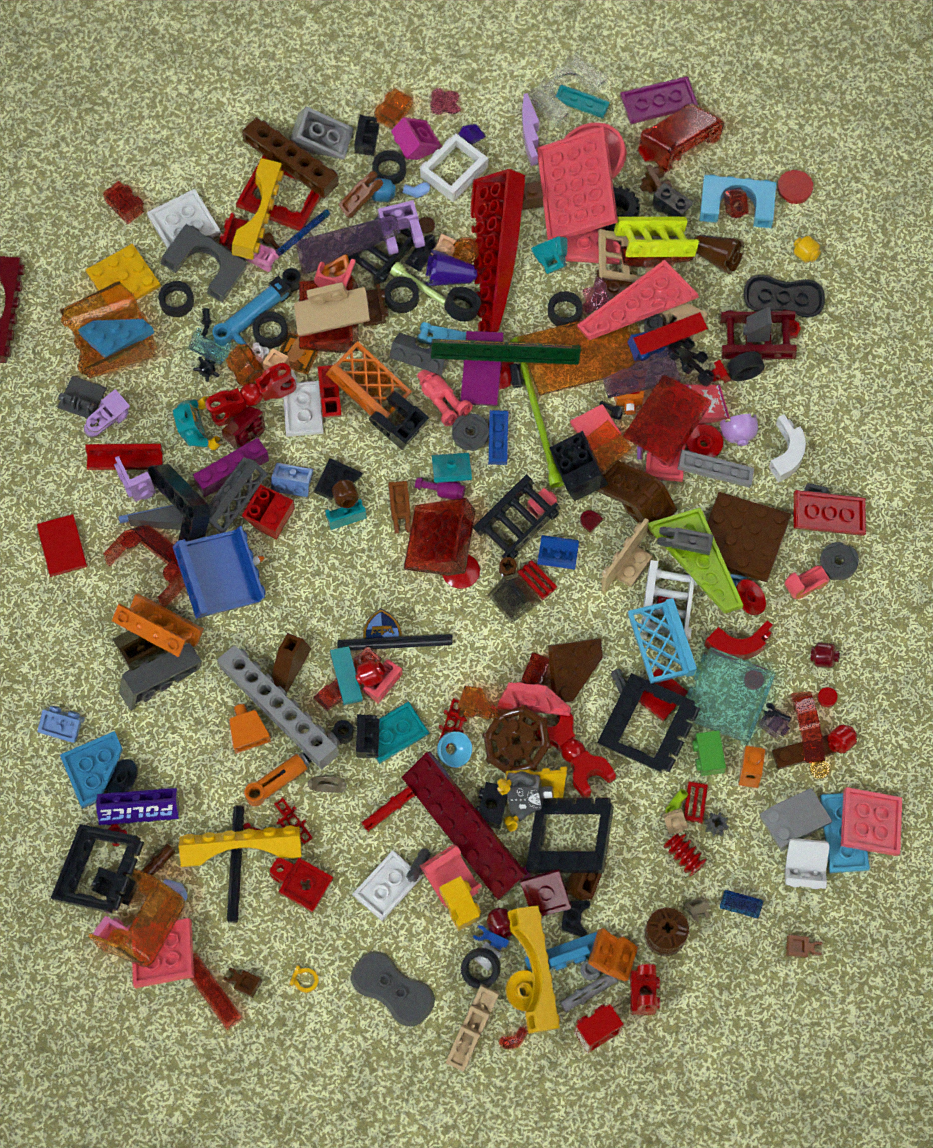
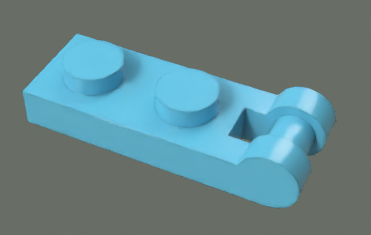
[417,322,467,345]

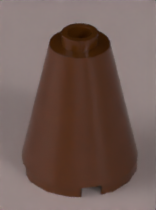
[694,235,744,275]

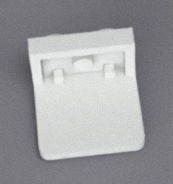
[785,838,829,889]

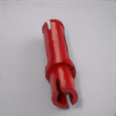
[361,786,415,832]

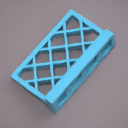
[628,598,697,684]

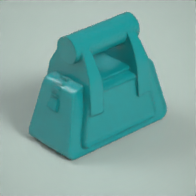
[531,236,568,274]

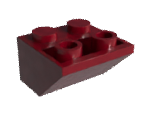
[221,406,265,450]

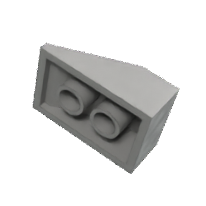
[290,106,354,160]
[760,788,832,852]

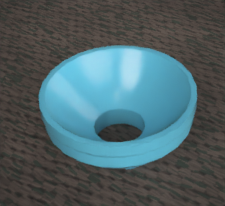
[437,731,472,768]

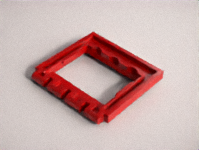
[236,155,321,232]

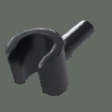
[600,401,623,420]
[764,703,791,722]

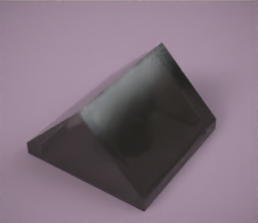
[488,573,542,624]

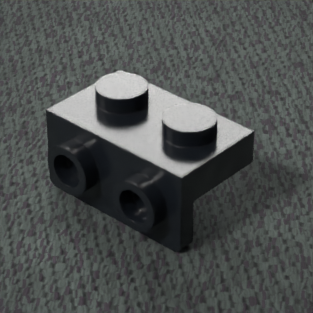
[652,183,693,217]

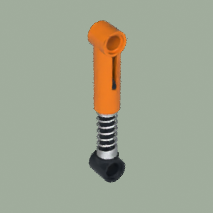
[244,720,354,807]

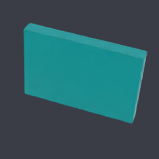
[375,701,429,764]

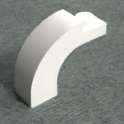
[769,414,806,483]

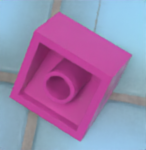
[391,117,442,160]

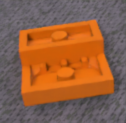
[588,928,638,981]

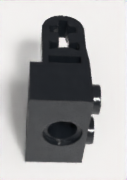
[369,391,429,450]

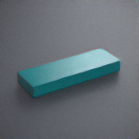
[554,85,610,118]
[330,646,363,705]

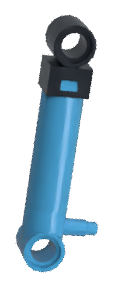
[212,268,301,347]

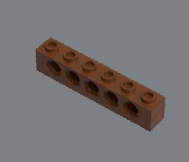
[242,117,338,199]

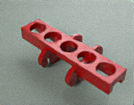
[438,698,467,749]
[274,797,313,844]

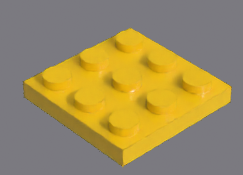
[85,243,161,313]

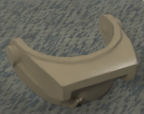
[308,776,347,793]

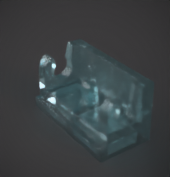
[188,328,231,364]

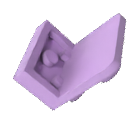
[114,456,156,502]

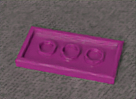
[620,76,698,125]
[460,331,504,406]

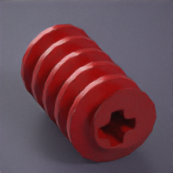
[663,833,707,877]

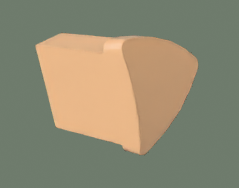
[431,233,457,256]

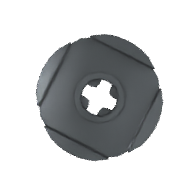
[452,414,489,451]
[820,542,859,580]

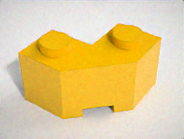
[439,876,481,931]

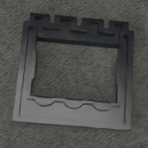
[597,673,700,773]
[526,797,614,873]
[51,824,144,914]

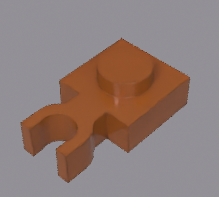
[786,935,822,958]

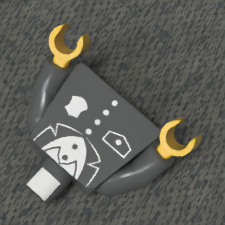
[497,771,554,832]

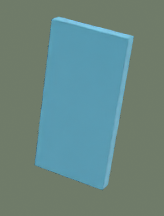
[820,793,870,873]

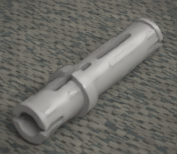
[559,974,618,1013]

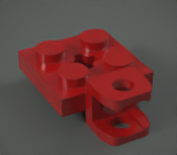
[269,858,334,913]

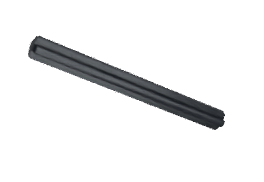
[337,634,453,651]
[227,805,244,923]

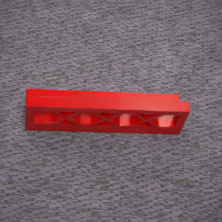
[85,444,163,470]

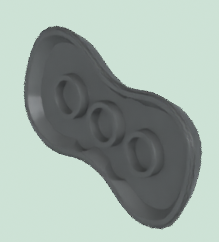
[350,951,435,1027]

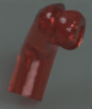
[499,1027,528,1050]

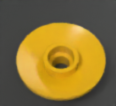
[506,970,533,1012]

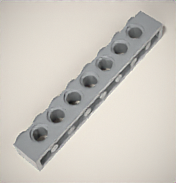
[217,645,339,770]

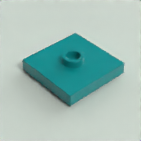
[432,452,472,483]

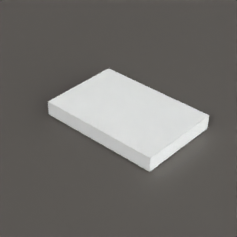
[283,381,324,437]
[352,850,423,921]

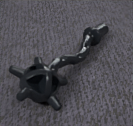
[193,308,219,382]

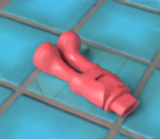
[417,370,473,426]

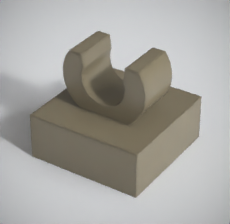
[684,897,711,922]

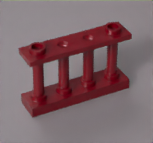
[720,310,797,360]

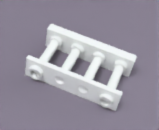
[640,560,697,639]

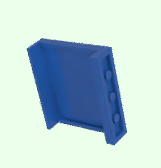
[172,526,265,619]

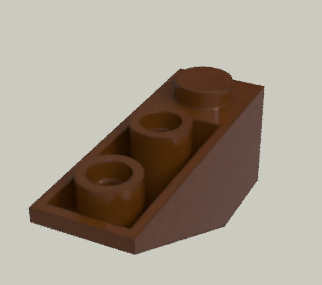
[267,633,311,693]

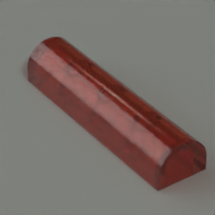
[190,953,244,1031]

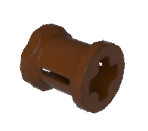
[499,557,517,579]

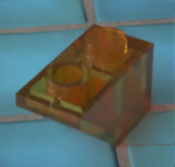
[457,686,500,720]

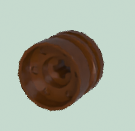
[644,907,689,957]

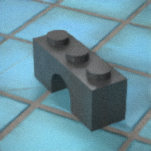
[389,332,449,375]

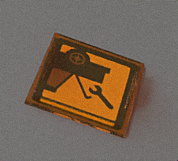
[279,332,322,375]

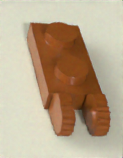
[338,171,383,218]
[388,481,411,534]

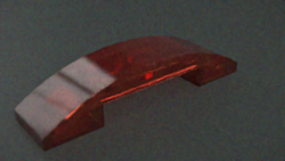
[313,646,382,711]
[791,691,825,763]

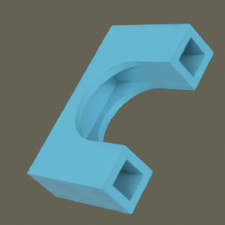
[699,174,776,228]

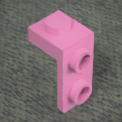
[91,916,142,948]

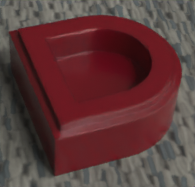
[580,510,603,533]

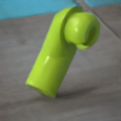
[665,789,688,813]

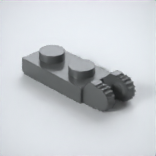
[657,527,714,555]

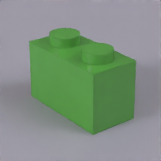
[692,730,726,776]

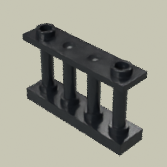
[342,205,422,286]
[472,474,561,559]

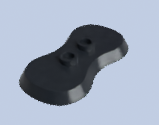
[743,275,825,318]

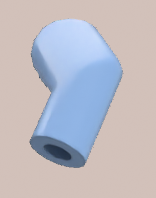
[403,182,430,198]
[162,879,187,903]

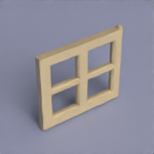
[598,229,653,283]

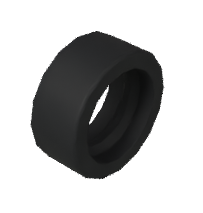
[372,150,406,185]
[384,276,419,313]
[158,281,194,317]
[444,287,481,322]
[548,291,583,328]
[253,312,288,348]
[727,351,765,382]
[461,948,501,989]

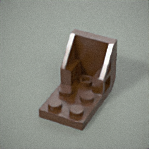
[596,461,677,536]

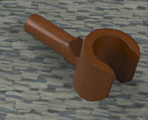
[262,232,283,254]

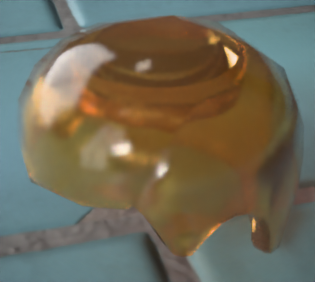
[453,237,479,264]

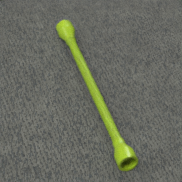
[510,337,564,488]

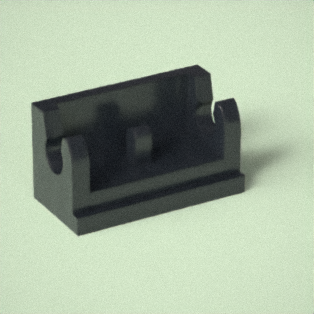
[354,114,380,156]
[356,714,380,758]
[91,867,138,906]

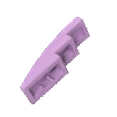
[522,93,539,166]

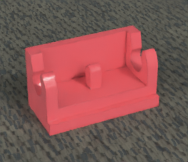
[362,659,402,704]

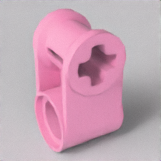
[245,244,279,272]

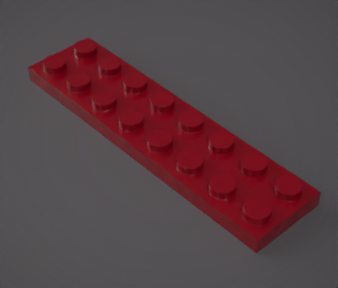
[401,751,527,900]

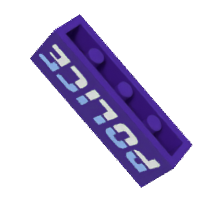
[96,788,180,825]

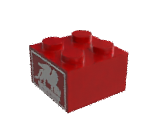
[574,1004,624,1054]

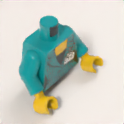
[172,396,222,451]

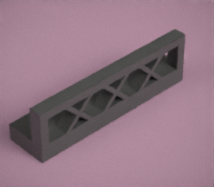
[208,458,268,533]

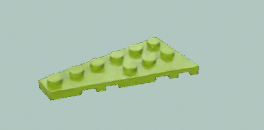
[648,507,743,614]

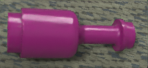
[415,477,466,501]

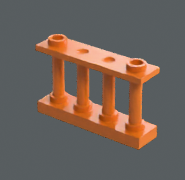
[112,593,204,657]

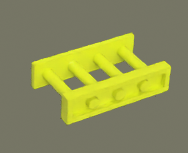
[614,217,699,257]

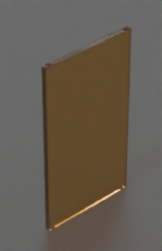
[517,320,653,396]

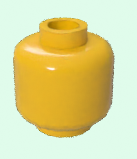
[793,236,821,263]

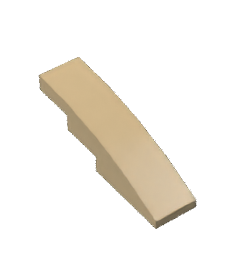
[446,984,500,1072]

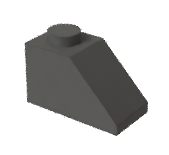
[743,307,772,342]

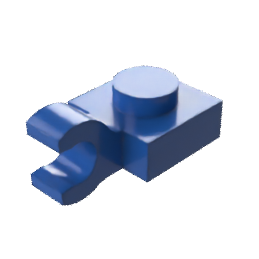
[473,925,510,950]

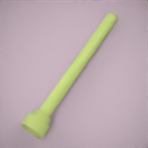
[390,262,446,305]

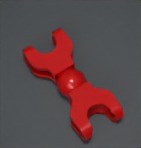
[205,363,297,426]
[531,713,616,798]

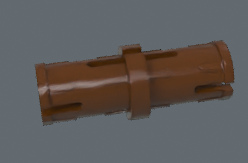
[139,844,176,882]

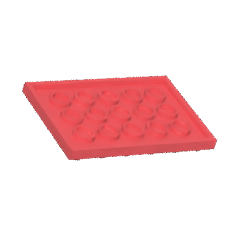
[537,126,618,240]

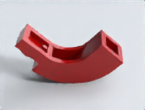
[317,365,342,419]
[704,620,773,661]

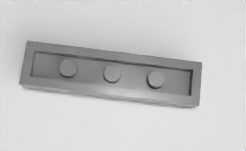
[677,450,754,488]

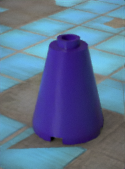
[426,249,477,286]

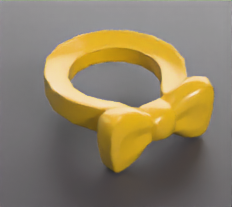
[289,965,319,993]

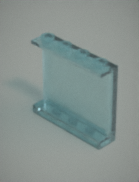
[687,647,776,746]

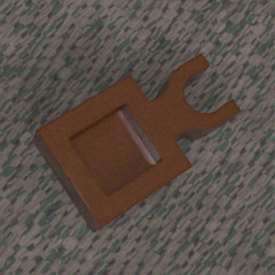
[223,967,262,998]

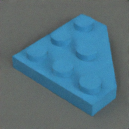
[78,319,154,361]
[60,731,123,809]

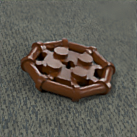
[482,705,552,774]

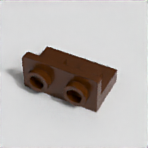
[363,284,389,327]

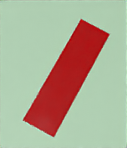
[633,312,708,355]

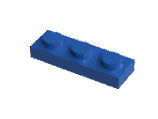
[488,410,508,465]

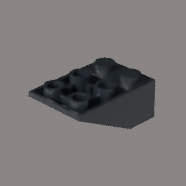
[549,431,608,501]

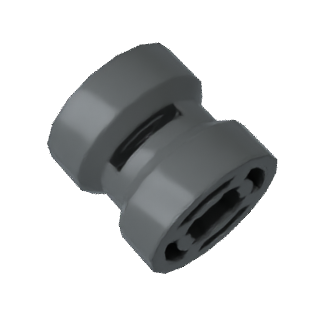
[644,314,663,332]

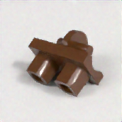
[640,164,672,194]

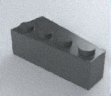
[119,643,202,711]

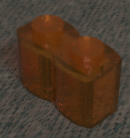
[374,88,413,129]
[225,344,264,386]

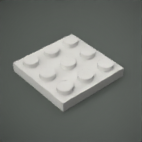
[147,189,221,249]

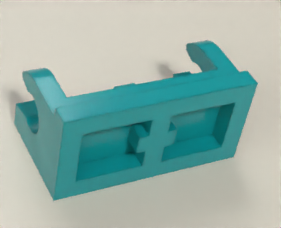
[325,499,367,530]

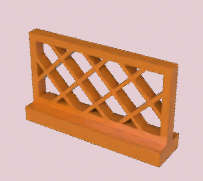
[326,341,412,418]

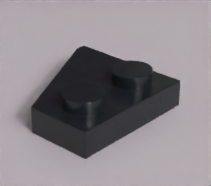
[314,458,362,500]

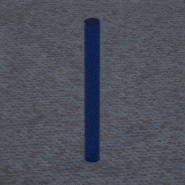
[276,209,330,256]

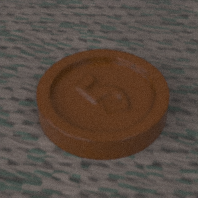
[419,217,435,234]

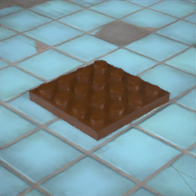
[707,492,791,582]

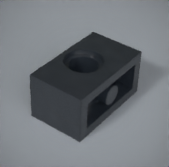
[476,782,508,829]

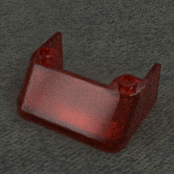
[103,525,185,608]

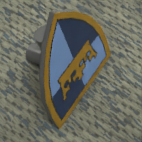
[363,608,402,638]

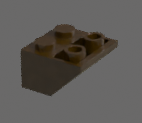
[112,630,165,670]

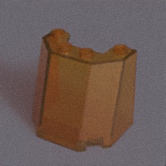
[60,281,157,379]

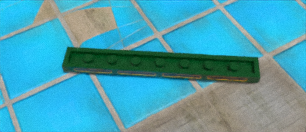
[430,339,581,365]

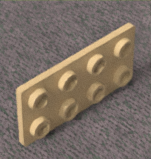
[294,282,370,337]
[601,518,653,592]

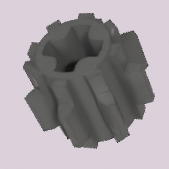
[704,812,729,838]

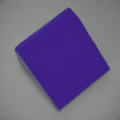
[458,124,486,145]

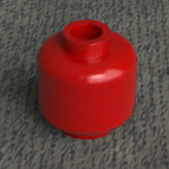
[355,659,386,688]
[828,724,857,754]

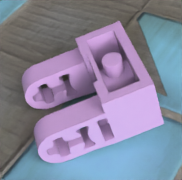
[378,200,425,255]
[84,389,130,437]

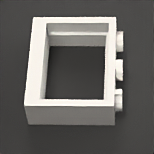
[420,134,488,202]

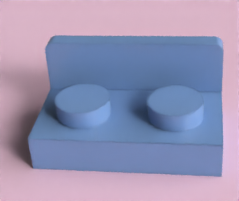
[271,463,313,497]
[37,706,85,743]

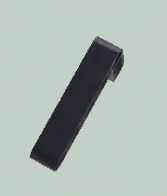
[148,464,210,542]

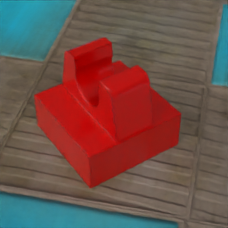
[711,360,731,383]

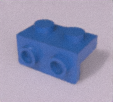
[537,535,579,570]

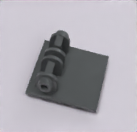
[57,376,107,418]

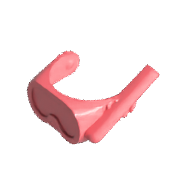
[314,259,356,288]

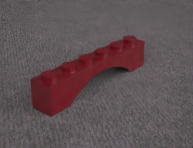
[0,256,25,363]

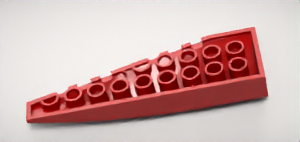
[470,168,525,332]

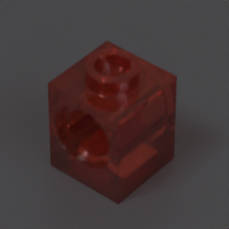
[724,188,749,218]

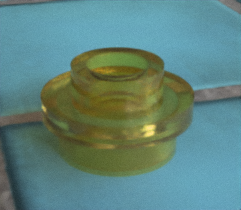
[810,759,830,779]

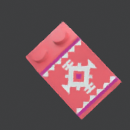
[666,384,730,428]

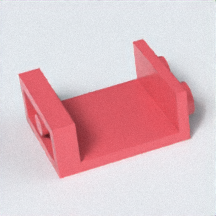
[420,844,482,908]

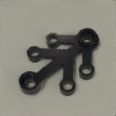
[665,338,714,386]

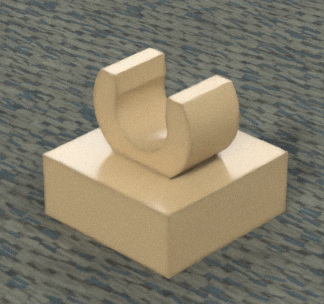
[663,808,688,835]

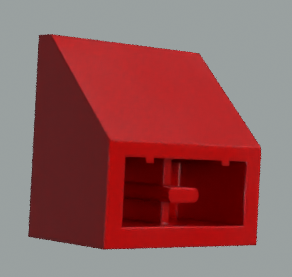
[242,484,295,540]

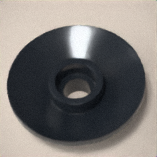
[106,759,138,793]

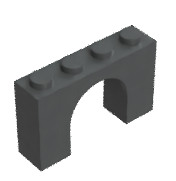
[161,224,248,303]

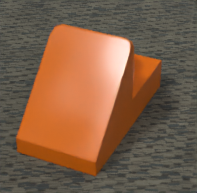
[321,254,350,283]

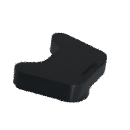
[561,900,590,937]

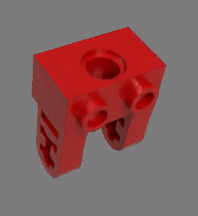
[630,964,660,1015]

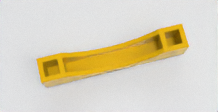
[232,158,284,260]
[179,826,302,867]
[508,906,560,1034]

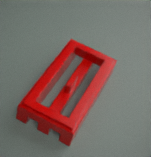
[517,560,557,600]
[684,781,708,824]

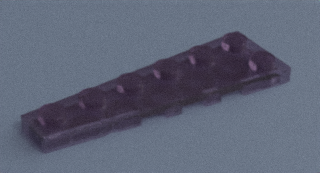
[295,215,400,274]

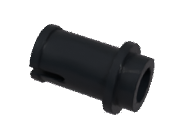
[509,363,525,388]

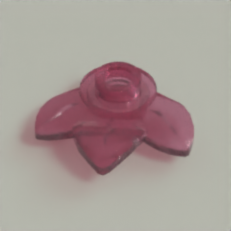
[430,88,461,115]
[583,277,609,313]

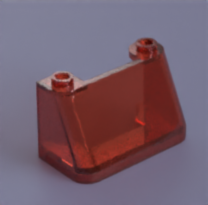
[638,104,725,173]

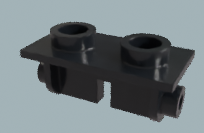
[405,234,437,272]

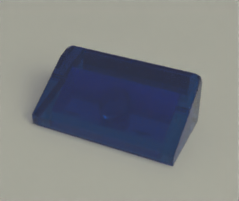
[720,890,764,919]

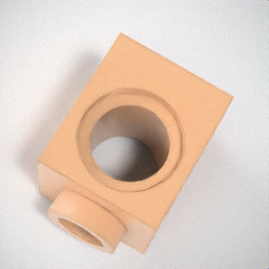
[263,348,290,376]

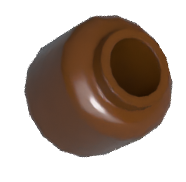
[332,480,359,508]

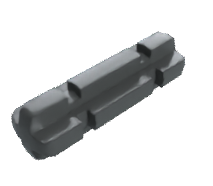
[611,669,627,695]
[406,849,431,882]

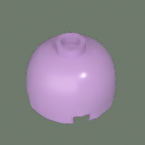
[720,414,758,446]

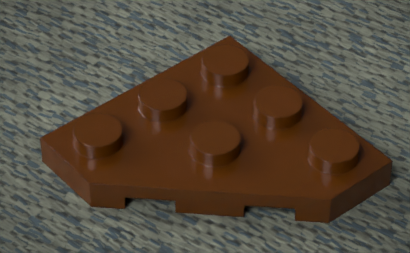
[548,638,603,702]

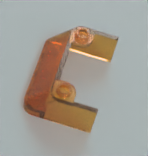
[88,869,185,967]

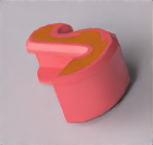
[784,565,830,599]

